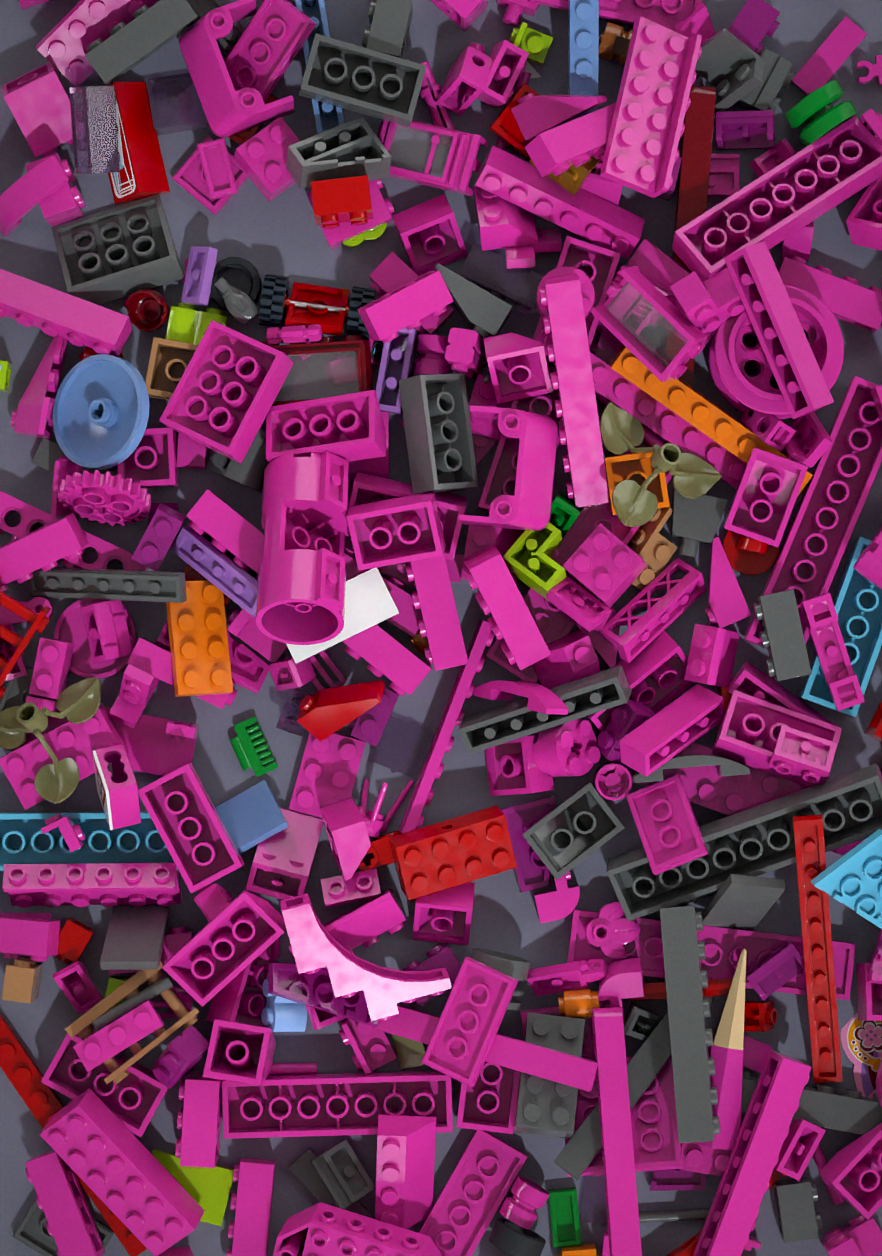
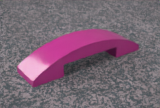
[0,155,69,237]
[802,593,865,711]
[473,680,568,715]

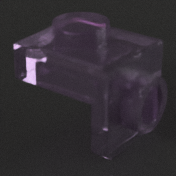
[276,688,314,737]

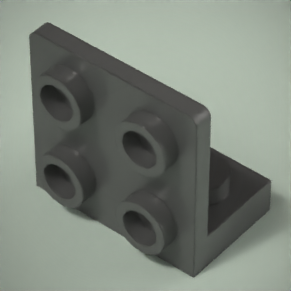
[695,28,765,112]

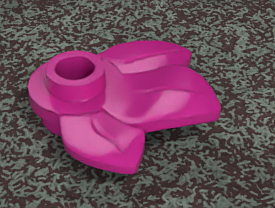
[585,901,641,959]

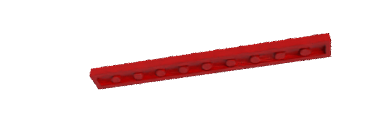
[793,815,843,1083]
[0,1013,147,1256]

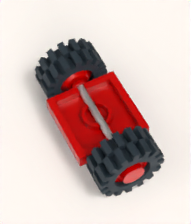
[259,274,376,340]

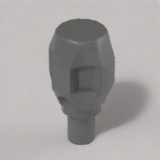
[214,277,258,325]

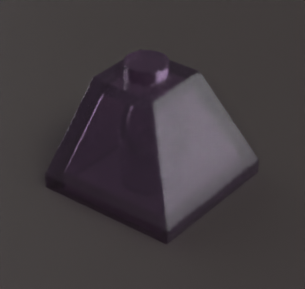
[148,73,209,136]

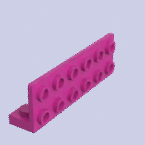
[23,694,199,776]

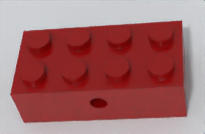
[389,805,517,900]

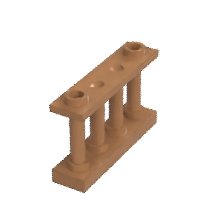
[65,960,200,1084]

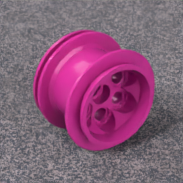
[709,285,844,420]

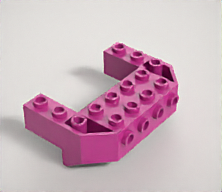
[273,1202,442,1256]

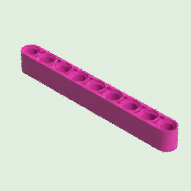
[592,1007,642,1256]

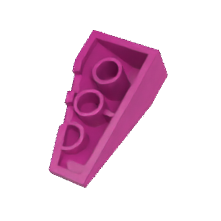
[206,937,280,1027]

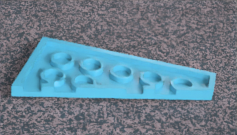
[810,828,882,929]

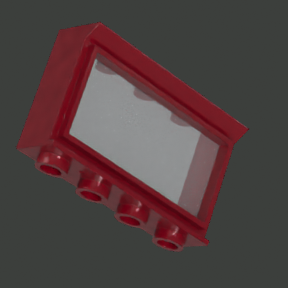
[262,335,373,406]

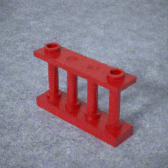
[0,577,51,699]

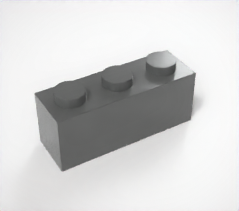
[754,589,812,681]

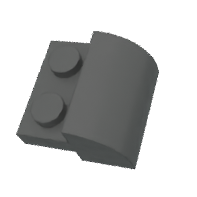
[205,429,269,493]

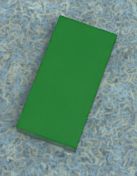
[548,1187,582,1248]

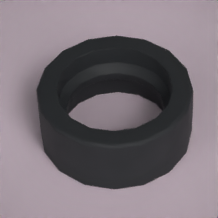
[210,257,262,312]
[489,1219,546,1256]

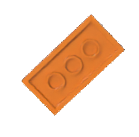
[166,580,233,697]

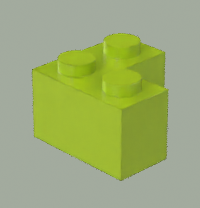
[502,523,567,601]

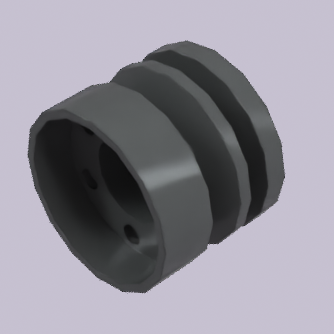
[471,948,531,1010]

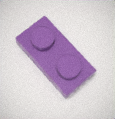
[181,246,218,305]

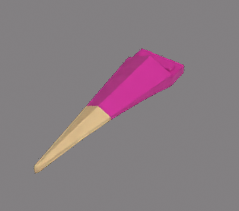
[681,948,746,1177]

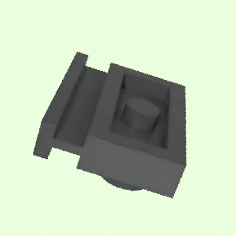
[310,1139,376,1209]

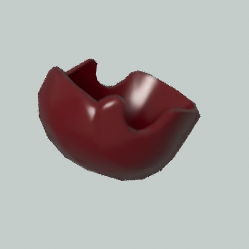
[124,288,169,332]

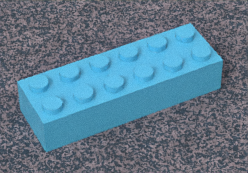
[798,537,882,717]

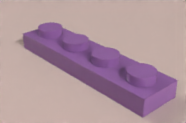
[171,526,258,617]

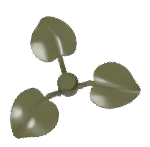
[599,402,722,527]
[0,677,101,804]

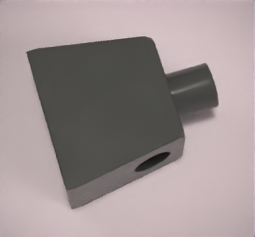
[670,489,728,558]

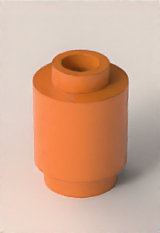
[558,989,599,1019]

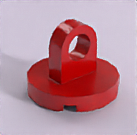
[722,530,779,575]

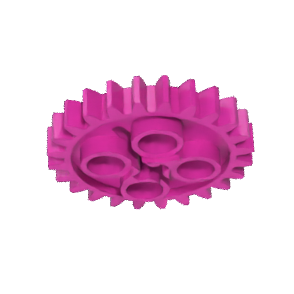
[57,470,152,526]

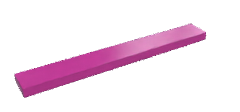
[375,1005,598,1092]

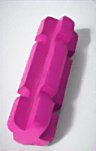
[266,324,322,345]

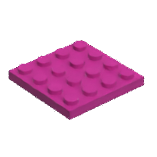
[565,1056,683,1177]

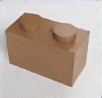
[1,956,43,1004]

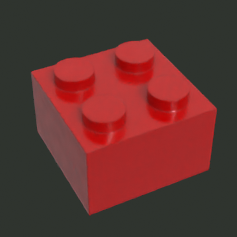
[310,175,373,229]

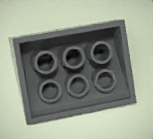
[51,194,184,305]

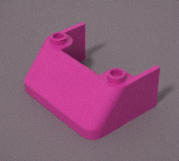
[179,0,295,137]
[460,405,558,531]

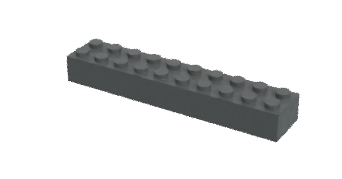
[606,763,882,921]

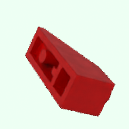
[297,680,385,742]

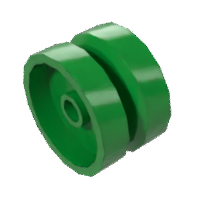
[784,80,858,148]

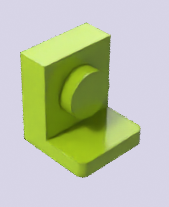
[509,22,553,66]

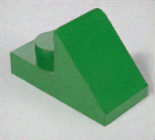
[549,492,584,539]

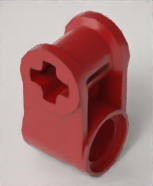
[358,830,400,871]

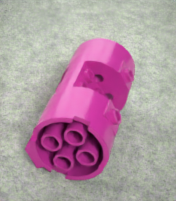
[256,450,349,645]

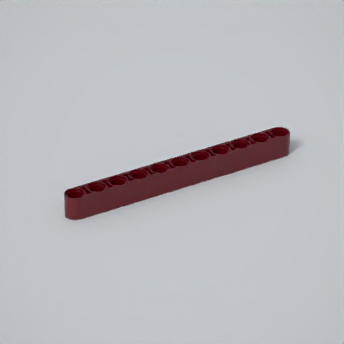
[664,86,716,387]

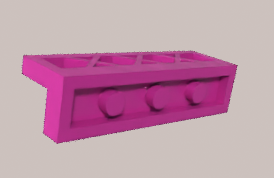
[599,557,707,663]

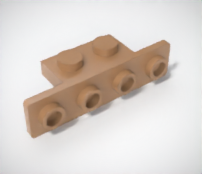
[627,507,678,591]

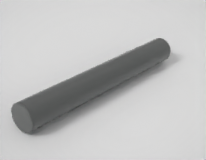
[92,976,173,1031]
[639,1208,710,1223]

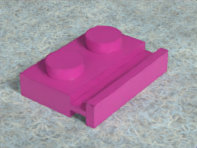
[708,154,740,197]
[468,374,512,442]

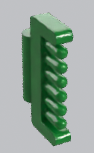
[229,717,278,777]

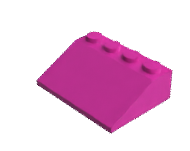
[159,320,294,464]

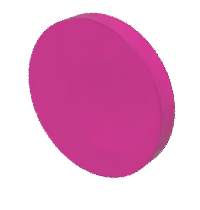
[54,599,137,679]

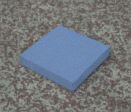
[215,780,289,854]

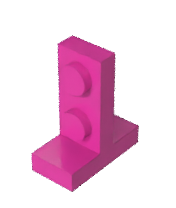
[109,664,160,729]

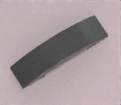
[632,754,750,783]

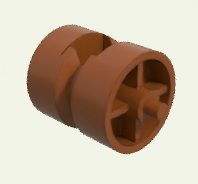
[599,22,633,66]

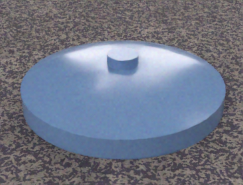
[53,354,149,469]

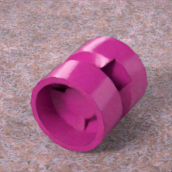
[413,334,451,376]
[593,762,632,801]
[499,1176,550,1230]

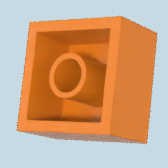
[604,452,670,515]

